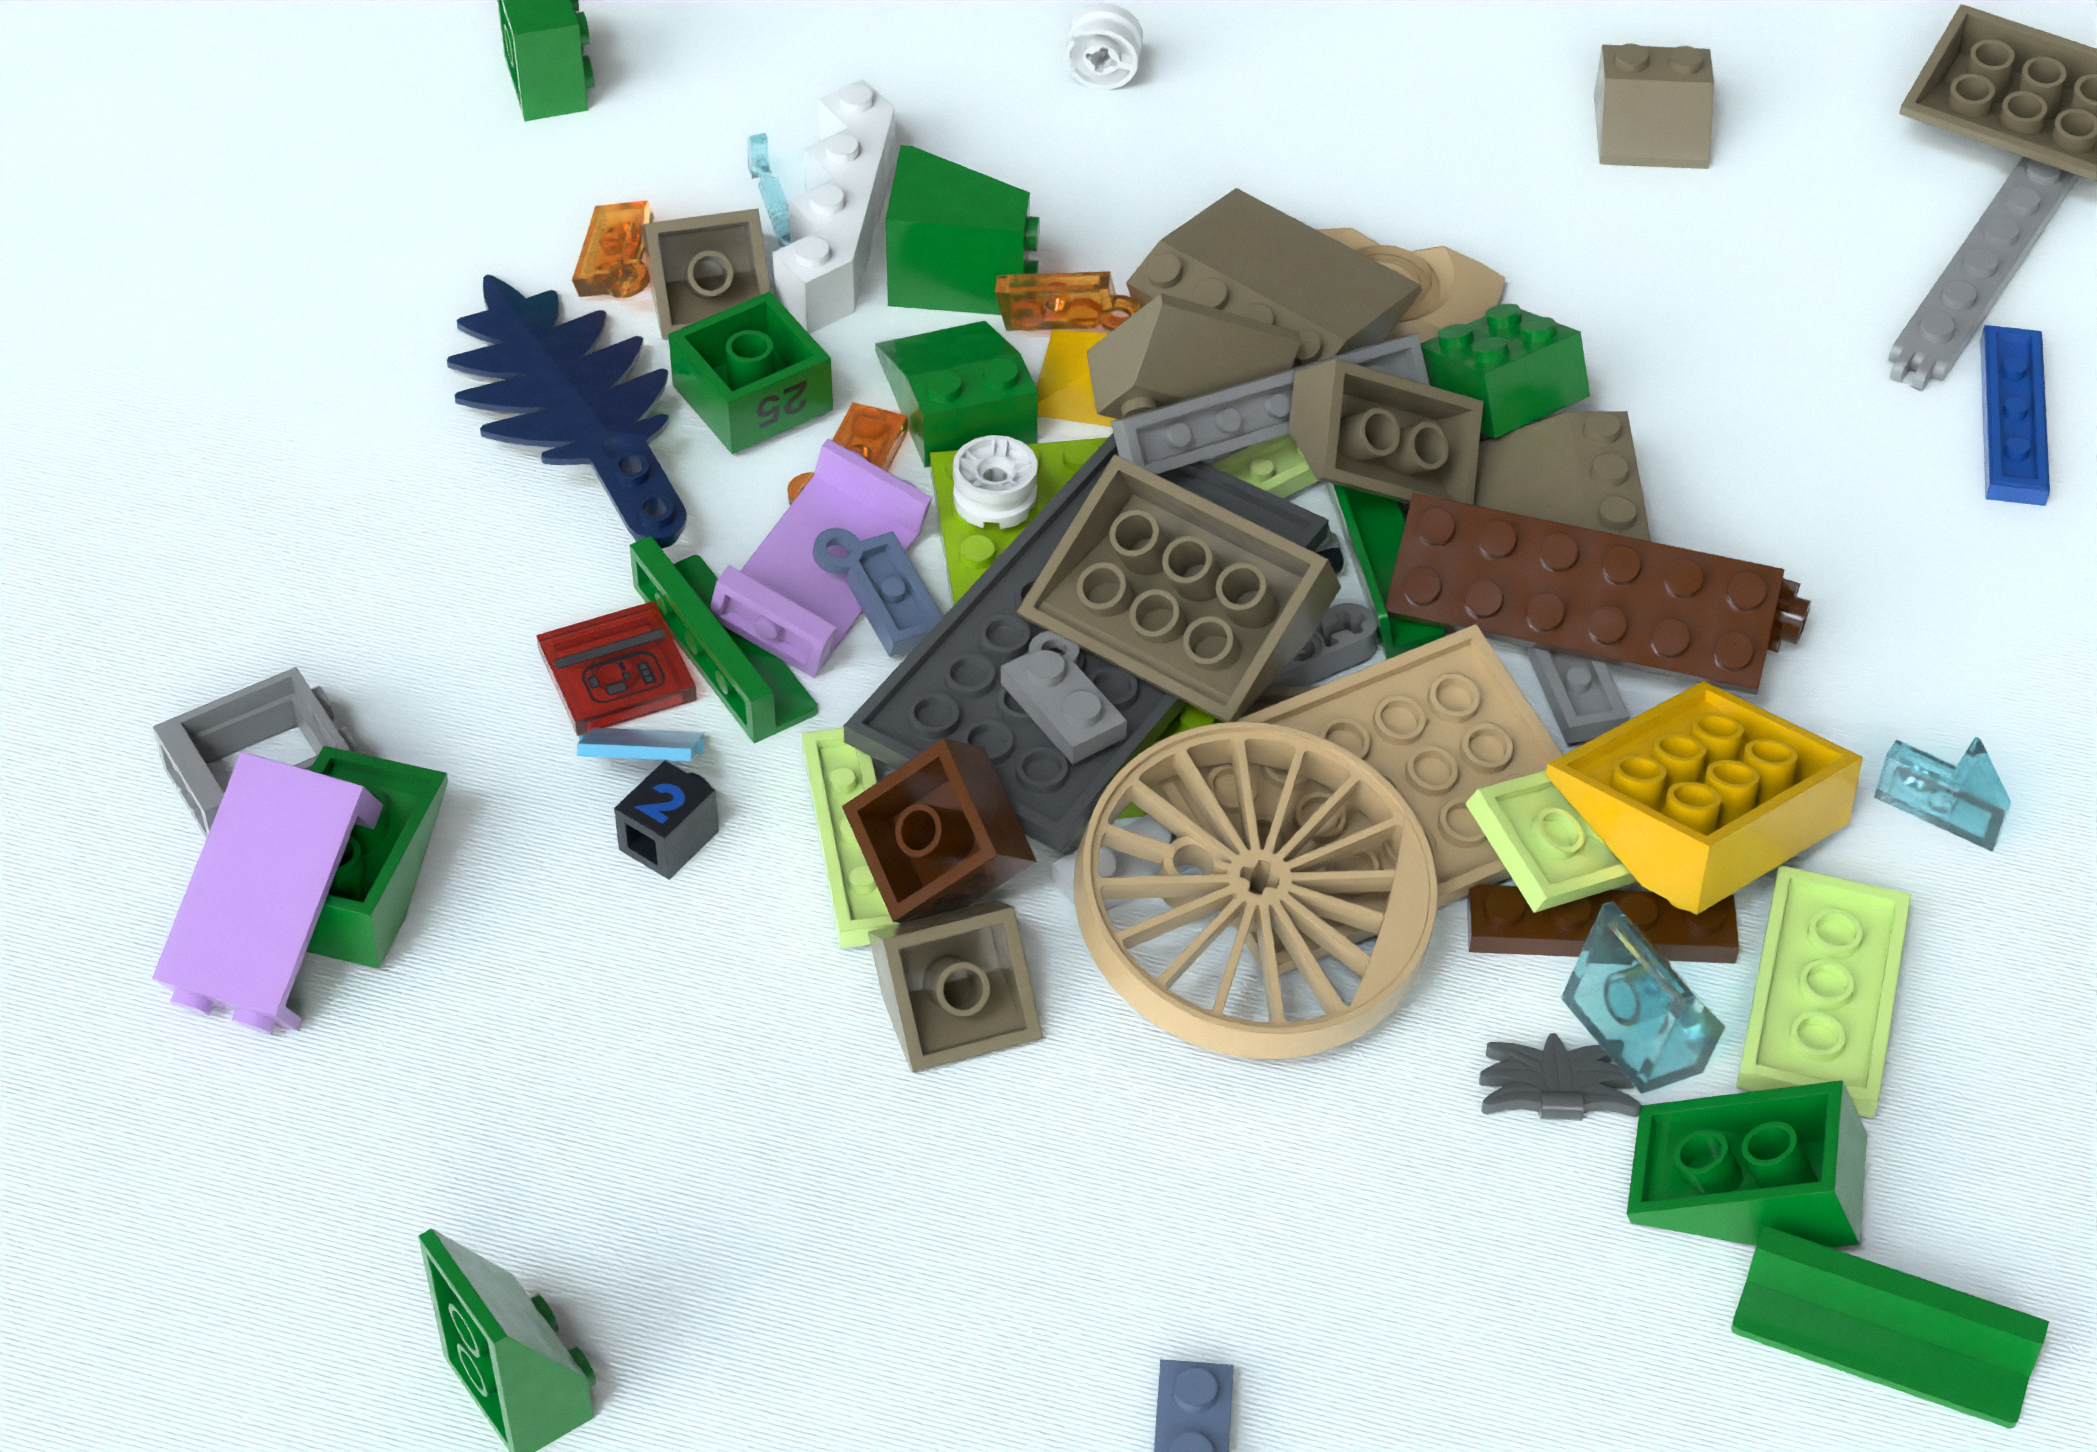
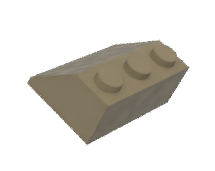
[1087,293,1301,419]
[1288,359,1483,505]

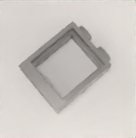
[153,667,360,839]

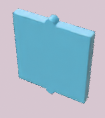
[577,727,705,761]

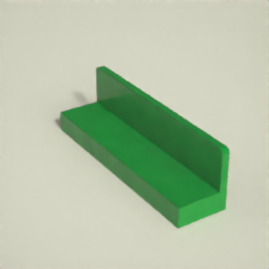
[1326,482,1445,660]
[629,536,818,744]
[1731,1225,2049,1429]

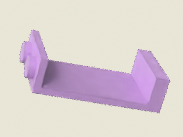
[710,439,932,678]
[152,751,383,1035]

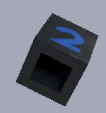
[614,760,719,880]

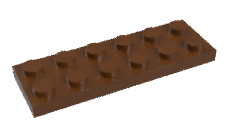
[1385,493,1785,695]

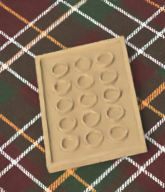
[1152,624,1563,976]

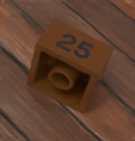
[842,738,1037,923]

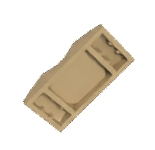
[1316,227,1505,343]

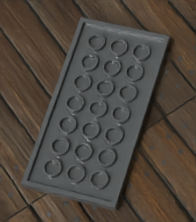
[843,433,1329,853]

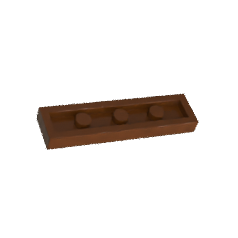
[1467,884,1739,964]

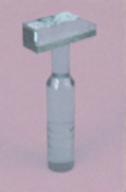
[747,133,790,247]

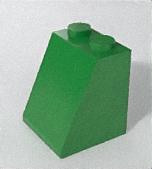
[885,145,1040,317]

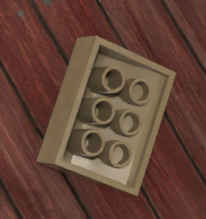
[1899,4,2097,181]
[1126,188,1422,368]
[1473,411,1651,541]
[1016,454,1341,723]

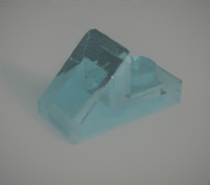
[1874,737,2011,852]

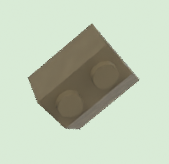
[1594,44,1714,169]
[641,208,771,338]
[868,900,1043,1072]

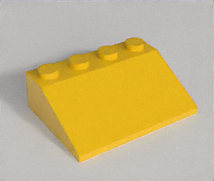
[1546,681,1863,915]

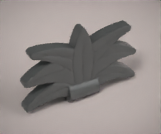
[1479,1033,1641,1120]

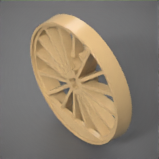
[1073,722,1438,1059]

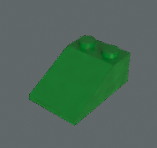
[875,321,1038,468]
[306,746,448,969]
[1626,1080,1867,1248]
[418,1228,596,1452]

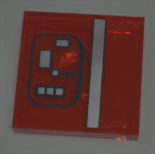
[536,601,697,736]

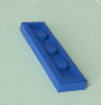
[1980,325,2050,506]

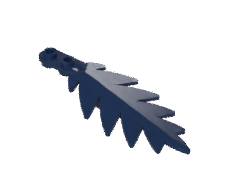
[447,275,687,549]

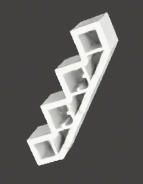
[773,79,896,334]

